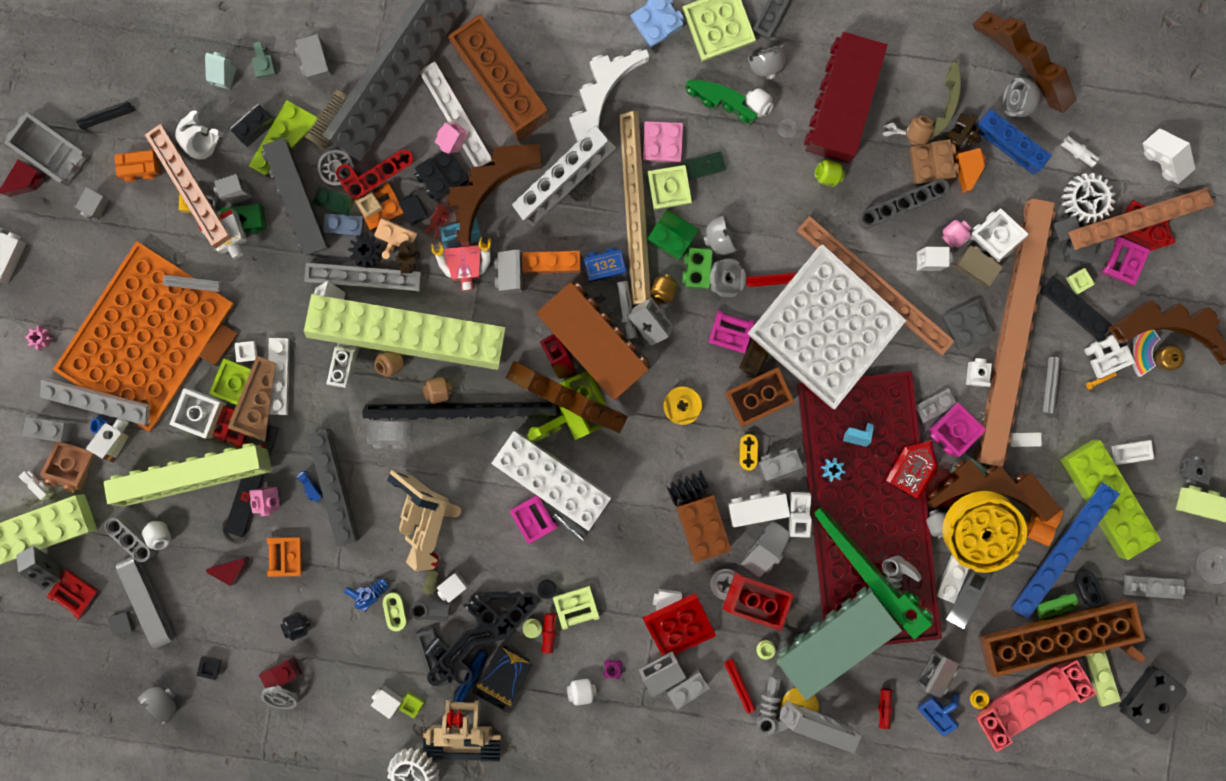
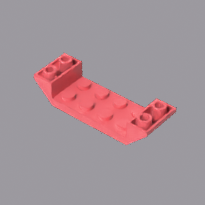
[976,659,1097,752]

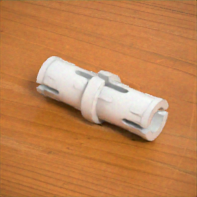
[1060,135,1100,168]

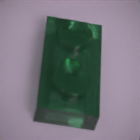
[684,151,726,181]
[312,186,355,217]

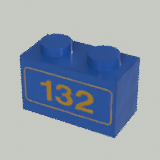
[583,247,626,283]

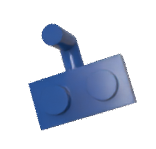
[917,692,960,737]

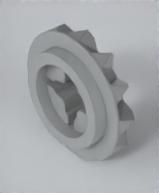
[710,569,735,600]

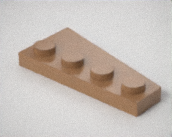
[228,356,276,442]

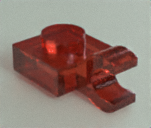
[425,203,448,240]

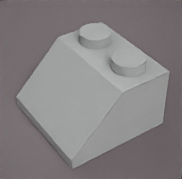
[494,249,523,293]
[916,650,959,698]

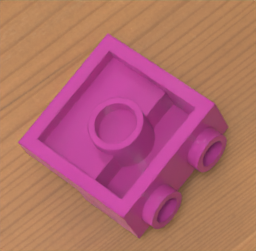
[928,403,986,457]

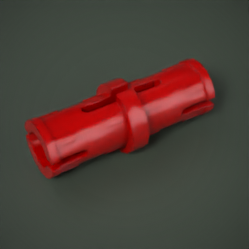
[541,613,557,654]
[878,688,893,729]

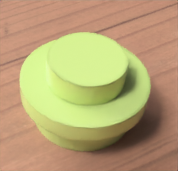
[523,618,542,638]
[756,640,776,660]

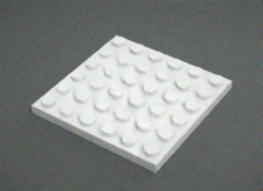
[748,244,906,409]

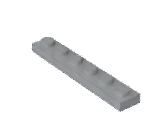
[304,263,422,292]
[40,378,150,425]

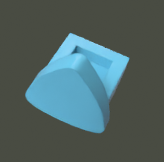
[843,423,873,447]

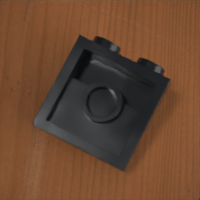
[414,151,469,202]

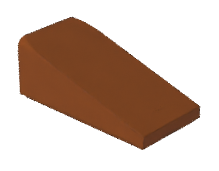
[199,324,238,366]

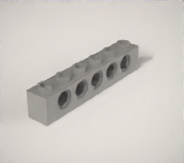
[512,125,616,226]

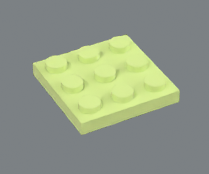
[682,0,756,62]

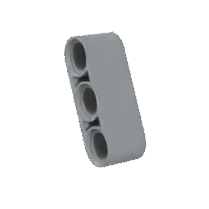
[105,517,157,562]

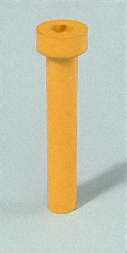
[1086,372,1117,390]

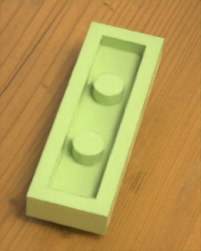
[1084,650,1121,707]

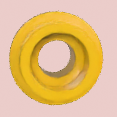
[970,689,990,709]

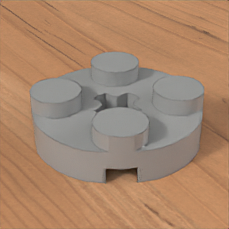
[710,259,746,297]

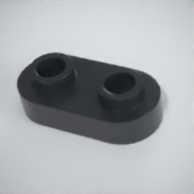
[1075,570,1105,608]

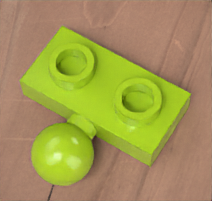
[527,415,567,442]

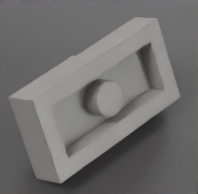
[916,388,956,423]

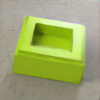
[398,691,425,719]

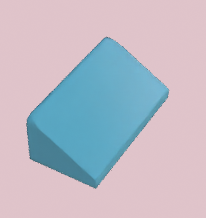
[439,217,482,249]

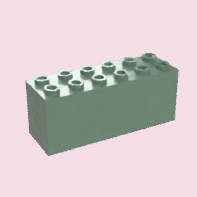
[777,587,902,700]

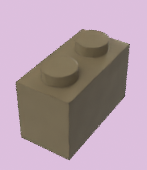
[953,246,1003,288]

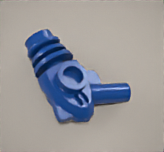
[344,578,390,612]

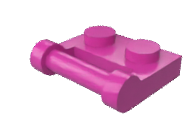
[1101,237,1150,286]
[708,310,755,354]
[510,495,558,544]

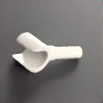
[883,123,906,136]

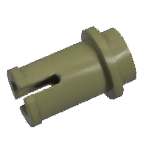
[422,570,440,595]

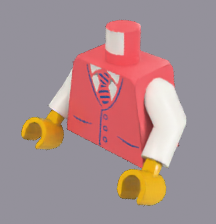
[431,237,491,291]

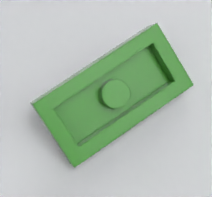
[1037,593,1078,620]

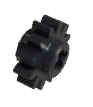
[348,233,383,268]

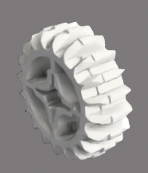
[1061,173,1116,225]
[387,748,439,781]

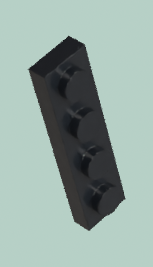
[1040,276,1112,340]

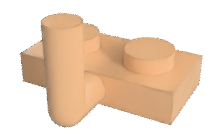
[374,218,418,259]

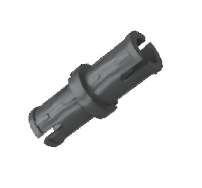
[552,510,589,543]

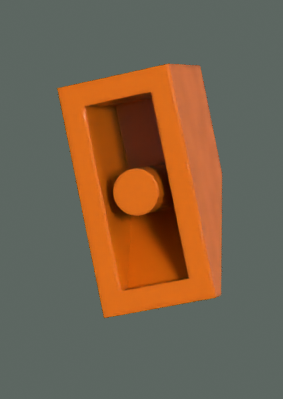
[953,148,986,194]

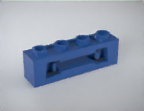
[973,109,1052,175]

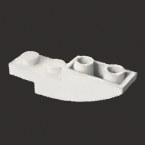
[326,343,359,388]

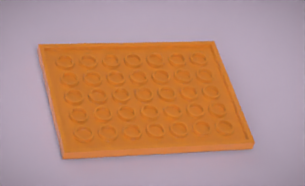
[53,241,235,432]

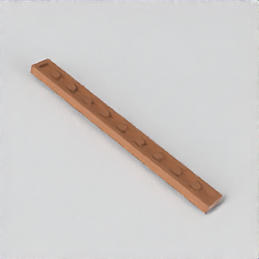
[796,216,954,356]

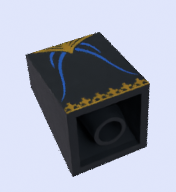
[473,646,533,712]

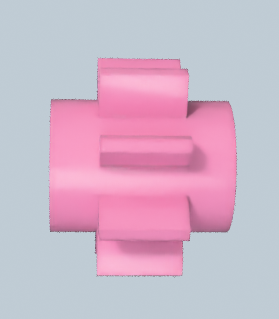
[25,326,53,350]

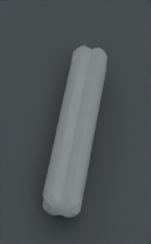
[163,275,222,292]
[1043,357,1060,413]

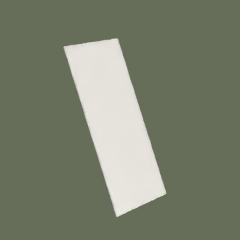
[1010,433,1042,447]

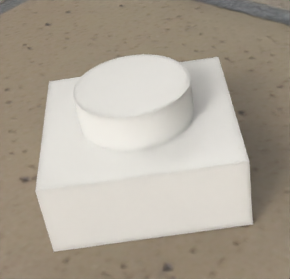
[235,341,257,362]

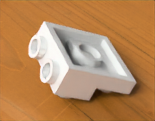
[971,208,1029,262]

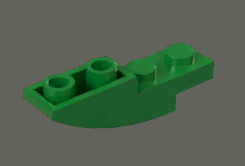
[685,80,757,125]

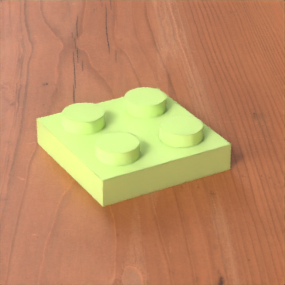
[648,165,692,210]

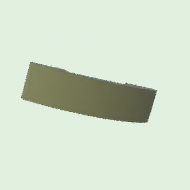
[929,62,961,140]

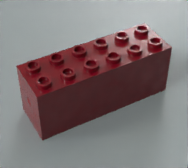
[804,32,888,164]

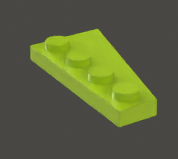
[249,100,319,176]

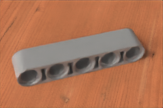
[116,557,174,649]

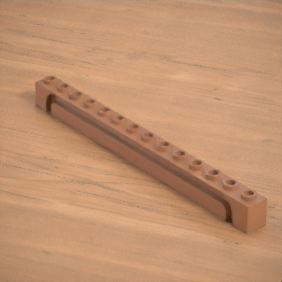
[975,198,1056,467]

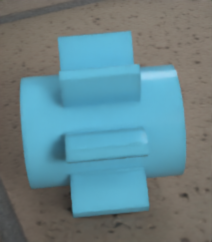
[820,458,845,482]

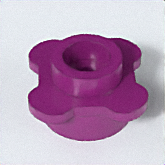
[603,659,623,679]

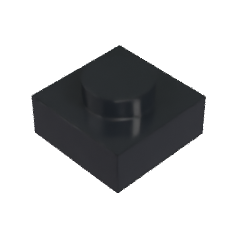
[197,656,222,680]

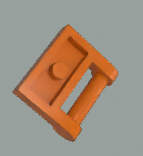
[355,182,404,231]
[267,537,302,577]

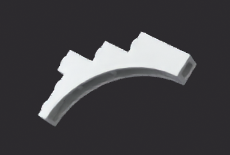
[569,49,649,142]

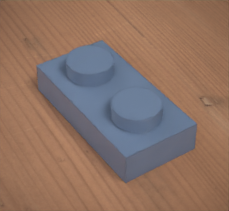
[323,214,364,236]

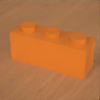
[522,251,581,274]

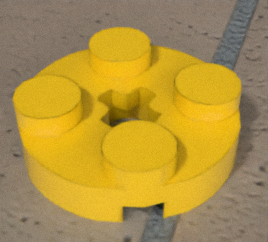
[663,387,702,425]

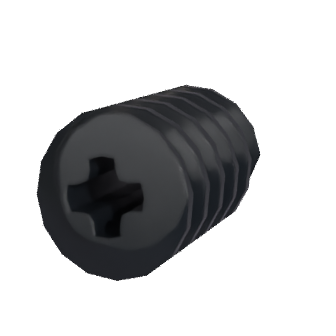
[666,470,709,506]

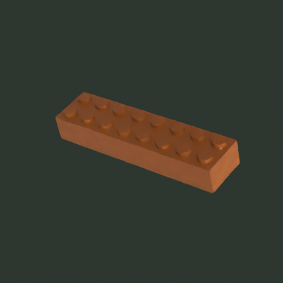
[978,599,1145,677]

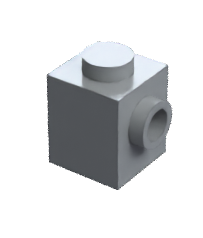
[75,187,110,220]

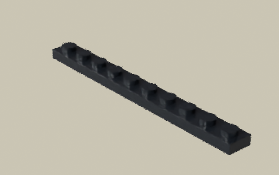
[362,402,557,421]

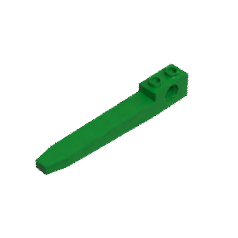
[814,507,934,640]

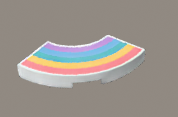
[1132,330,1160,377]

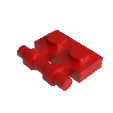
[212,406,253,449]

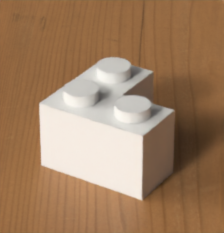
[1142,129,1195,184]

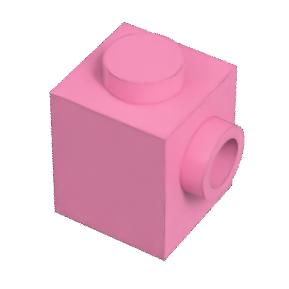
[435,122,469,154]

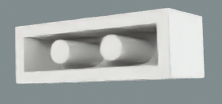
[727,490,790,527]

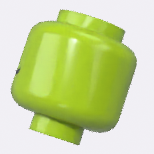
[815,160,845,187]

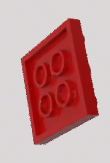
[642,593,716,657]

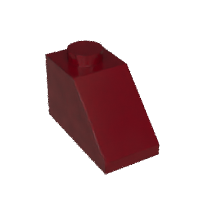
[0,159,46,197]
[540,334,576,379]
[259,657,302,688]

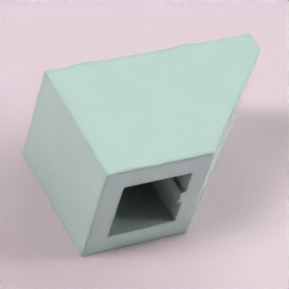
[205,52,236,90]

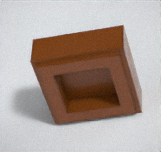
[1120,644,1146,663]

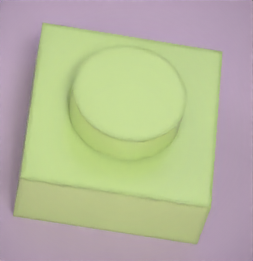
[1066,268,1094,294]

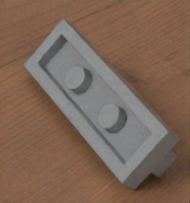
[1123,575,1185,599]

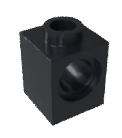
[399,194,429,226]

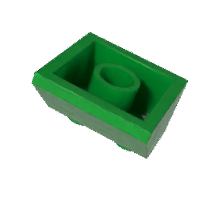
[647,209,699,262]

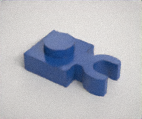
[297,471,323,502]

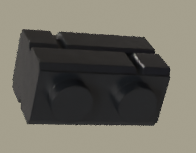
[229,104,275,147]

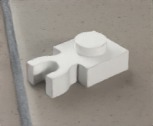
[19,471,54,500]

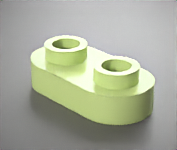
[383,592,407,631]

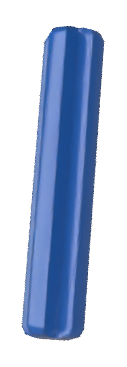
[454,650,488,702]

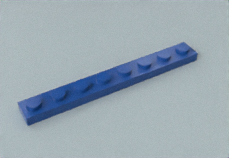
[1011,482,1120,619]

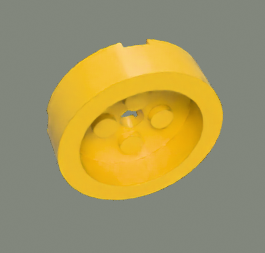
[942,491,1027,573]

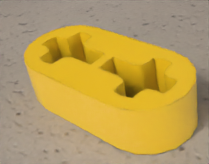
[739,434,758,470]

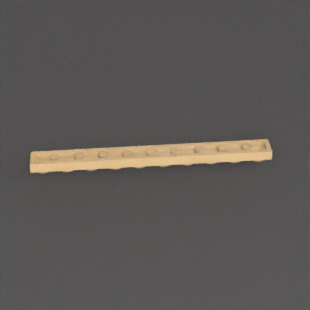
[619,111,651,305]

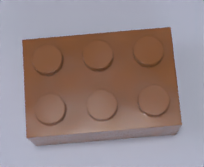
[724,367,795,427]
[676,494,732,563]

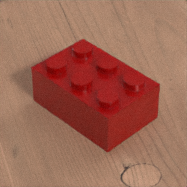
[722,572,794,631]

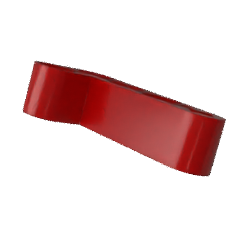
[336,149,413,198]

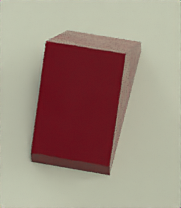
[206,557,249,586]

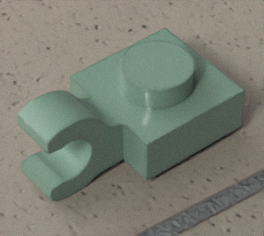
[252,41,276,78]

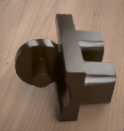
[946,113,982,151]
[395,240,420,274]

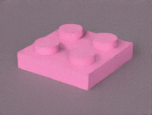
[643,122,683,163]

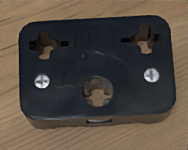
[1119,666,1187,734]

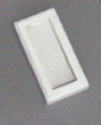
[1111,440,1154,465]

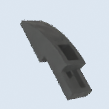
[946,570,995,630]

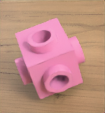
[249,487,280,516]

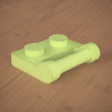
[553,586,600,630]

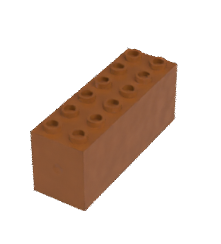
[448,14,550,142]
[536,282,650,401]

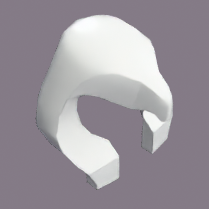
[175,110,224,159]

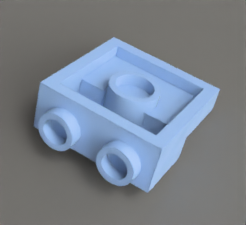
[630,0,684,48]

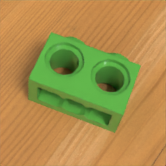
[682,248,712,290]

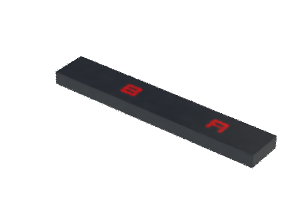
[224,424,279,537]

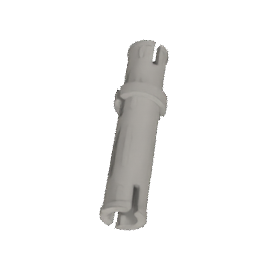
[616,281,639,339]

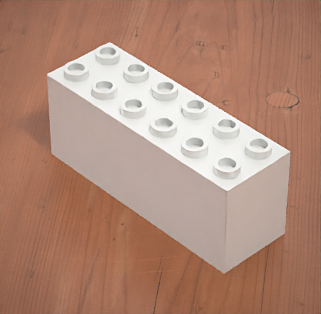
[491,431,611,531]

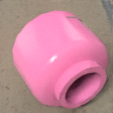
[942,220,971,248]

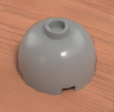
[747,45,787,79]
[1003,78,1041,117]
[704,216,738,255]
[137,687,176,726]

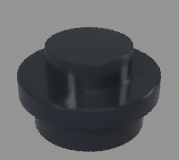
[538,579,557,599]

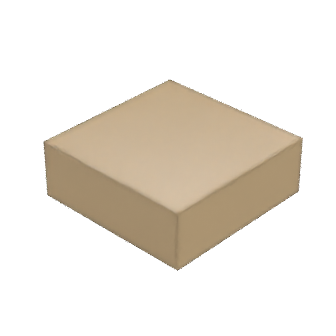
[355,192,383,219]

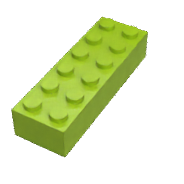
[1060,440,1161,560]

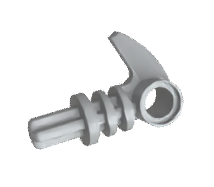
[882,555,922,595]
[756,677,789,735]

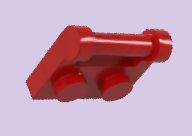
[47,569,99,620]

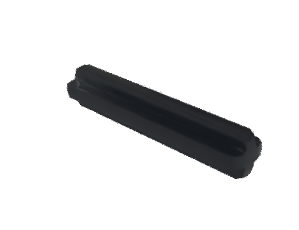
[76,102,133,129]

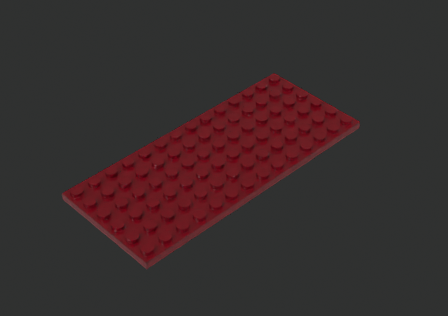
[797,371,942,645]

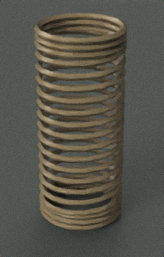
[305,90,348,151]

